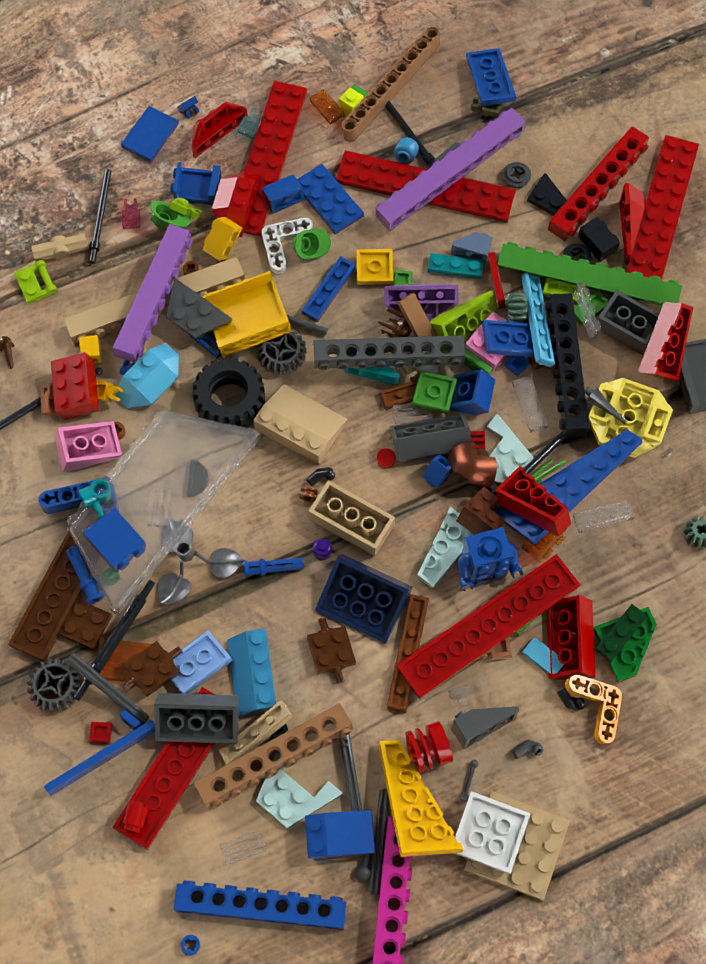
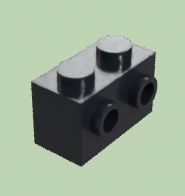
[578,217,620,262]

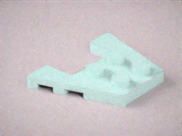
[458,414,534,485]
[256,747,343,829]

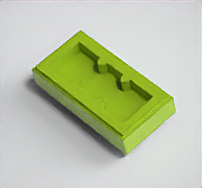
[542,278,582,304]

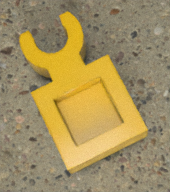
[96,380,123,402]

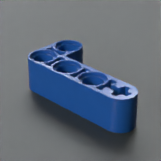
[38,478,119,515]

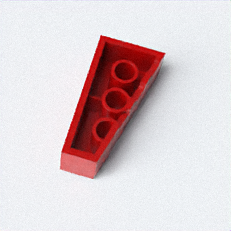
[638,302,694,381]
[495,465,571,537]

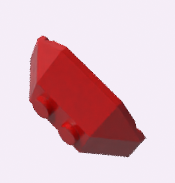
[192,102,248,158]
[212,172,261,237]

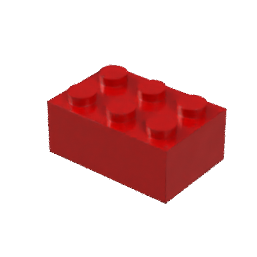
[51,352,99,420]

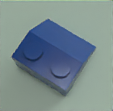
[449,369,496,415]

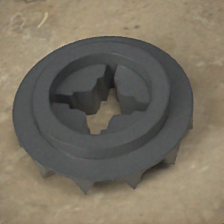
[503,162,531,188]

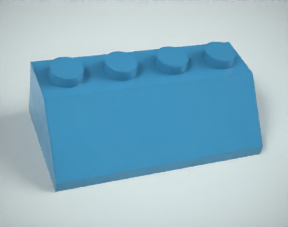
[227,628,276,718]

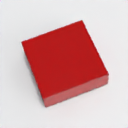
[89,722,113,744]

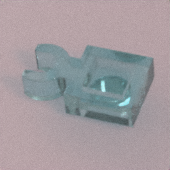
[237,108,263,139]

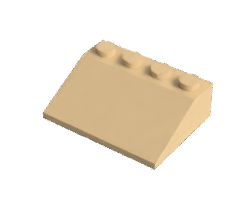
[253,384,348,465]

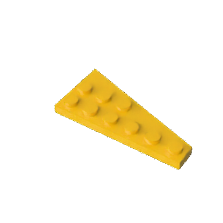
[378,740,464,857]

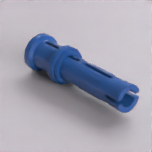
[66,546,104,605]
[243,557,303,577]

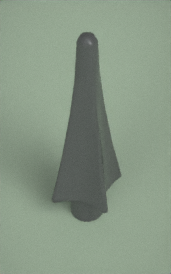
[583,386,627,424]

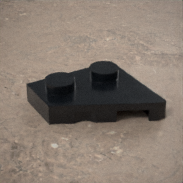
[527,173,567,215]

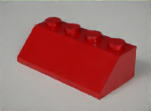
[546,595,596,680]

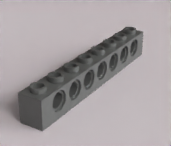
[313,335,465,370]

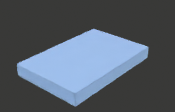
[171,630,233,694]

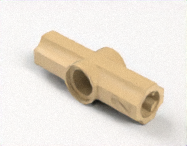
[32,233,89,262]

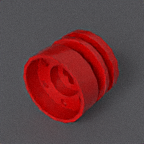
[405,721,453,773]

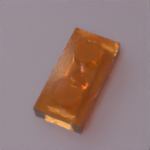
[310,89,344,125]

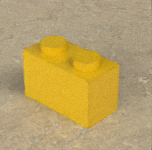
[202,217,242,261]

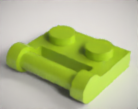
[14,260,58,305]

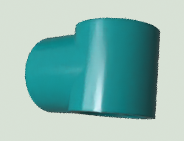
[78,479,111,519]

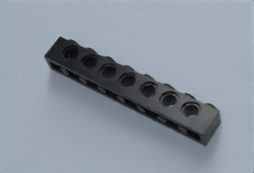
[545,293,589,437]

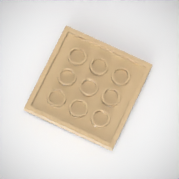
[464,791,570,901]

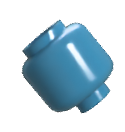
[394,137,419,164]

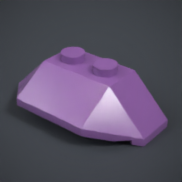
[384,284,458,321]

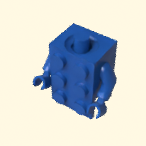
[458,527,523,591]

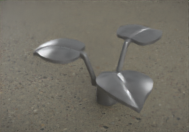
[158,519,244,605]

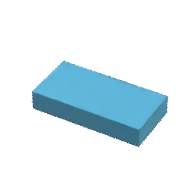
[522,637,564,674]

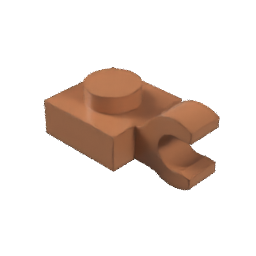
[41,383,59,418]

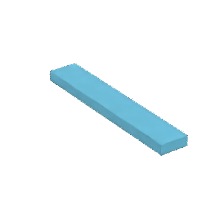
[521,272,555,367]

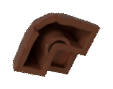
[447,442,497,487]

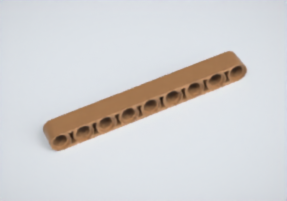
[342,27,440,142]

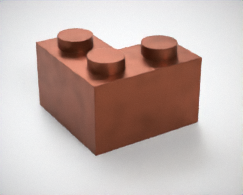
[456,487,505,535]

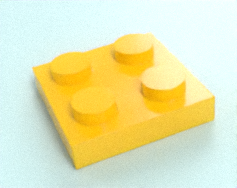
[356,249,394,285]

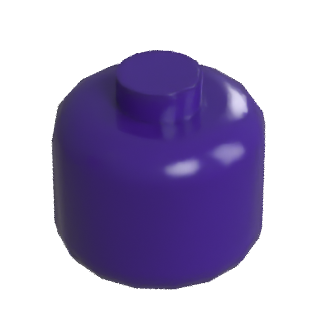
[313,539,332,560]

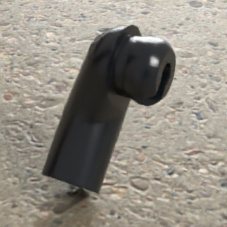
[306,467,336,486]
[557,688,587,711]

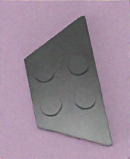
[166,278,233,340]

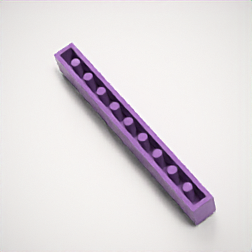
[376,108,526,232]

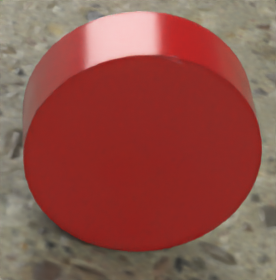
[376,448,396,468]

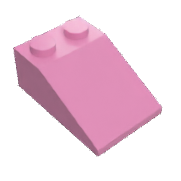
[465,311,508,374]
[54,421,122,472]

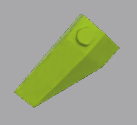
[429,290,498,354]

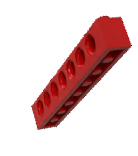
[548,126,649,241]

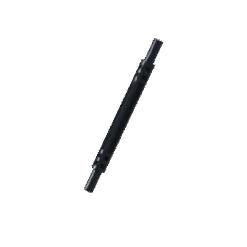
[73,579,156,701]

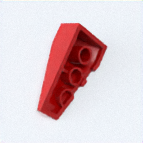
[619,183,647,264]

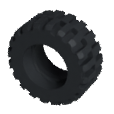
[192,358,265,433]

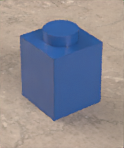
[422,455,453,488]

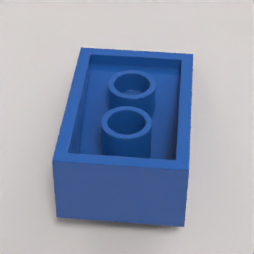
[305,810,376,861]

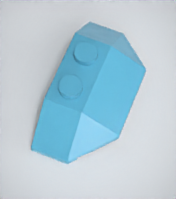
[116,343,179,409]

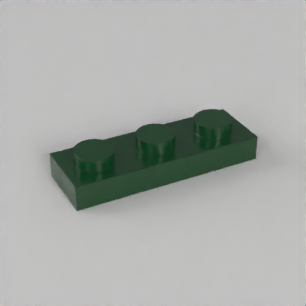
[595,604,648,662]

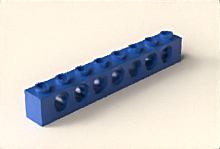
[174,881,346,930]

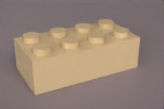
[308,480,395,556]

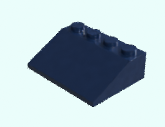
[315,554,413,644]

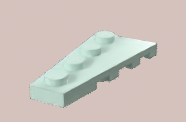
[417,507,474,589]

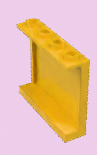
[201,271,293,357]

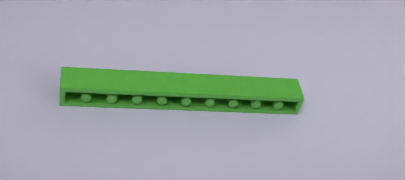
[498,242,682,306]

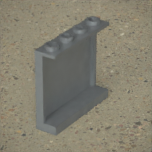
[679,339,706,414]

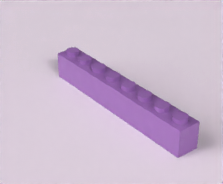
[113,224,193,363]

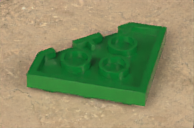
[594,607,657,683]

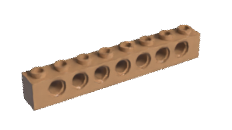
[194,703,353,809]

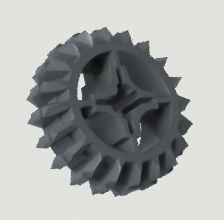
[256,330,307,376]
[27,658,82,712]

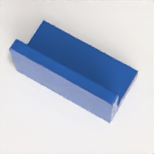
[262,175,305,214]

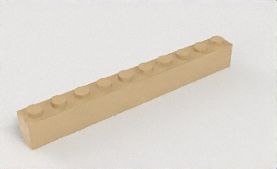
[64,257,245,345]

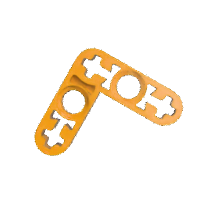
[565,675,622,745]

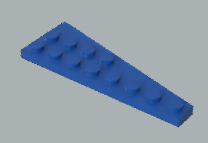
[495,429,643,545]

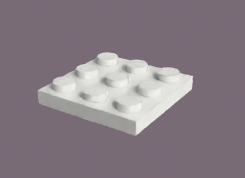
[454,791,531,875]

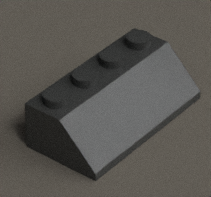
[390,414,471,462]
[154,693,240,744]

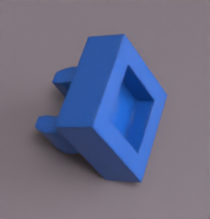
[177,96,199,118]

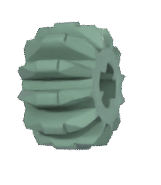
[506,293,528,323]
[683,516,706,549]

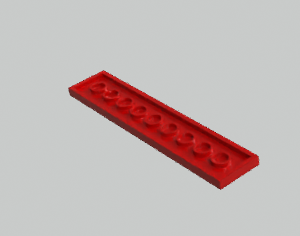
[244,81,307,237]
[626,135,699,281]
[336,150,516,223]
[396,554,581,699]

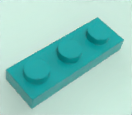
[428,253,484,279]

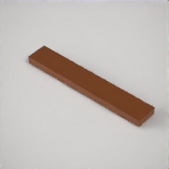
[386,594,429,713]

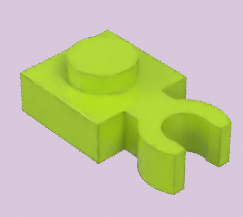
[169,198,203,220]

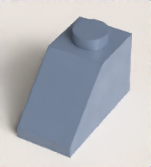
[451,232,493,264]

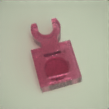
[122,198,141,229]

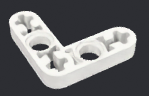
[262,218,313,274]

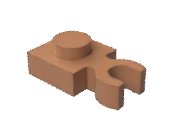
[478,637,512,660]

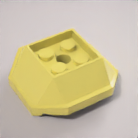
[588,378,673,458]

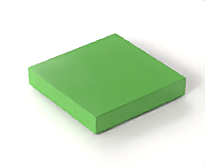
[412,370,457,415]

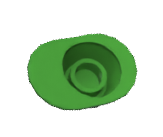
[150,201,191,230]
[290,229,331,259]

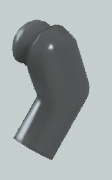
[512,740,544,759]

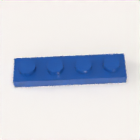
[302,256,356,323]

